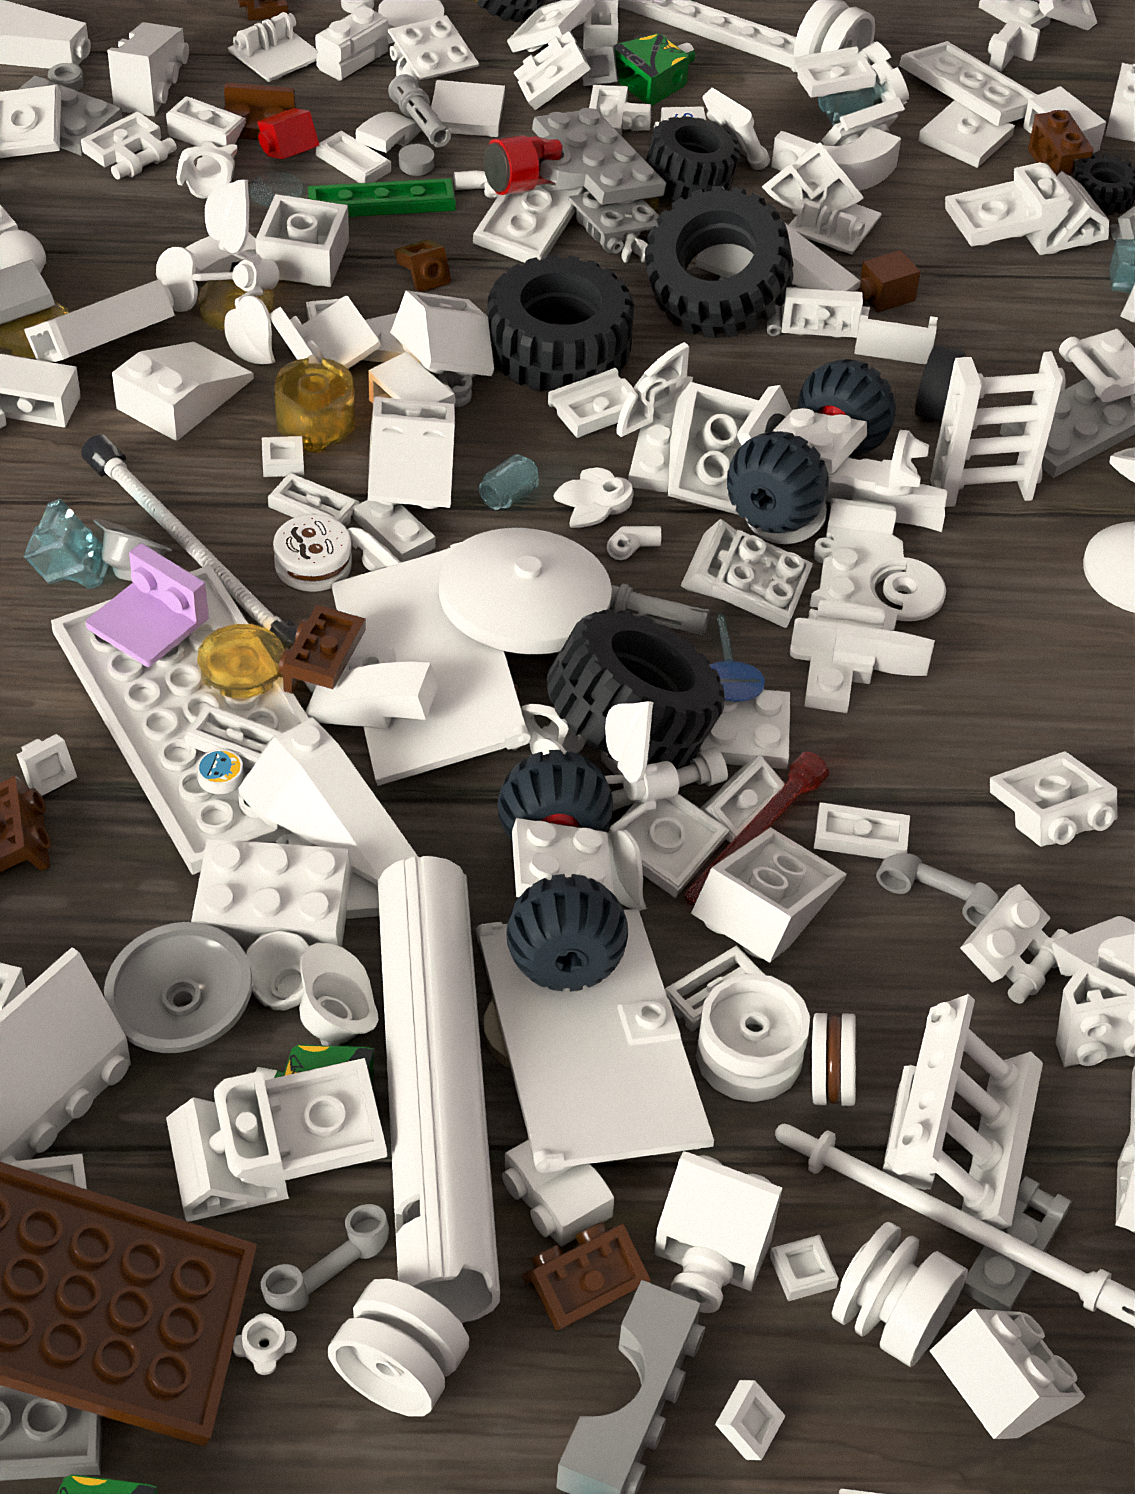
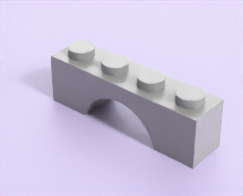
[556,1280,705,1494]

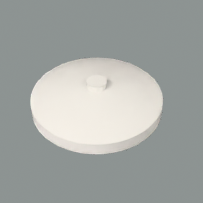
[439,528,612,654]

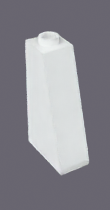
[0,0,91,69]
[24,279,175,363]

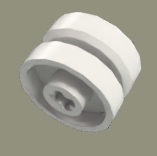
[794,0,875,57]
[696,973,810,1102]
[328,1279,469,1416]

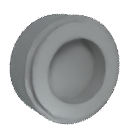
[48,63,84,91]
[399,144,434,176]

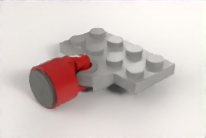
[484,108,666,205]

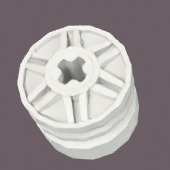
[832,1222,968,1367]

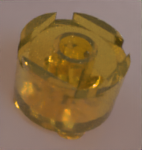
[274,358,355,453]

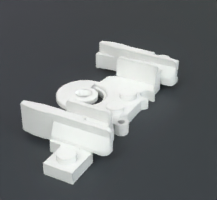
[790,480,947,713]

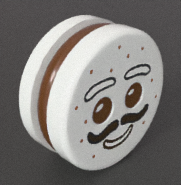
[273,514,352,592]
[812,1013,856,1106]

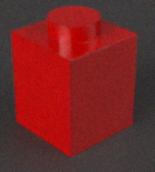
[257,108,320,159]

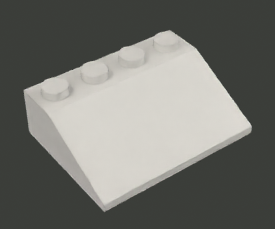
[0,948,131,1163]

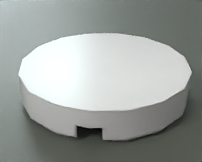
[378,0,444,34]

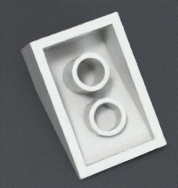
[112,342,254,441]
[668,382,759,515]
[691,827,847,963]

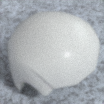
[0,229,46,273]
[246,930,309,1011]

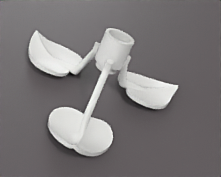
[156,180,279,364]
[532,701,679,911]

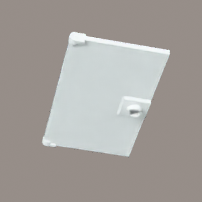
[331,542,531,786]
[475,908,714,1173]

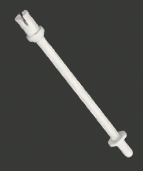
[775,1124,1135,1328]

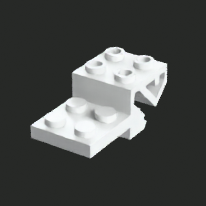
[945,162,1109,255]
[1056,934,1135,1067]
[166,1058,387,1222]

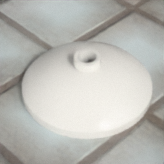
[1083,521,1135,613]

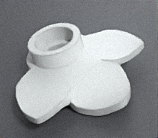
[553,468,634,528]

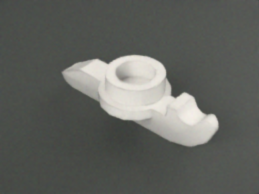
[347,527,401,571]

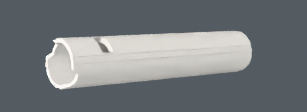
[378,856,500,1323]

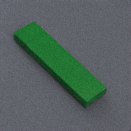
[308,178,456,217]

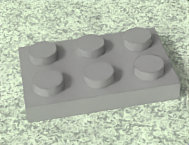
[18,76,123,156]

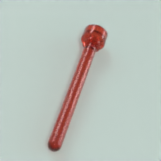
[684,751,829,906]

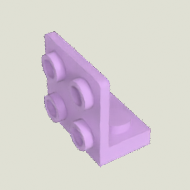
[86,543,209,667]

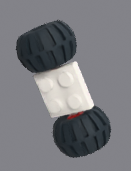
[727,359,896,533]
[498,750,628,992]

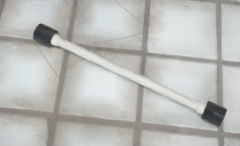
[81,434,298,659]

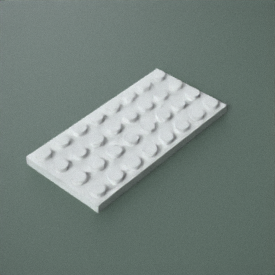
[51,565,309,875]

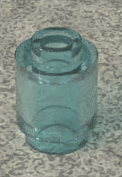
[479,454,539,510]

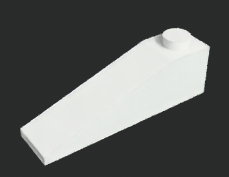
[695,219,861,292]
[239,717,418,886]

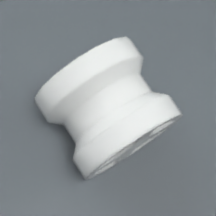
[670,1247,734,1313]

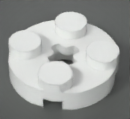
[858,42,909,105]

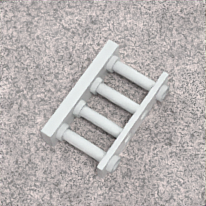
[930,351,1066,507]
[892,994,1043,1230]

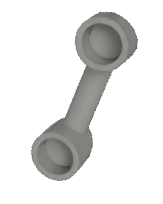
[876,853,1000,927]
[261,1204,389,1311]

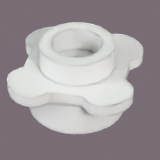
[232,1313,297,1375]

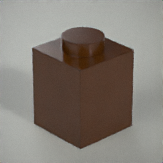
[858,250,921,313]

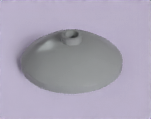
[104,922,252,1053]

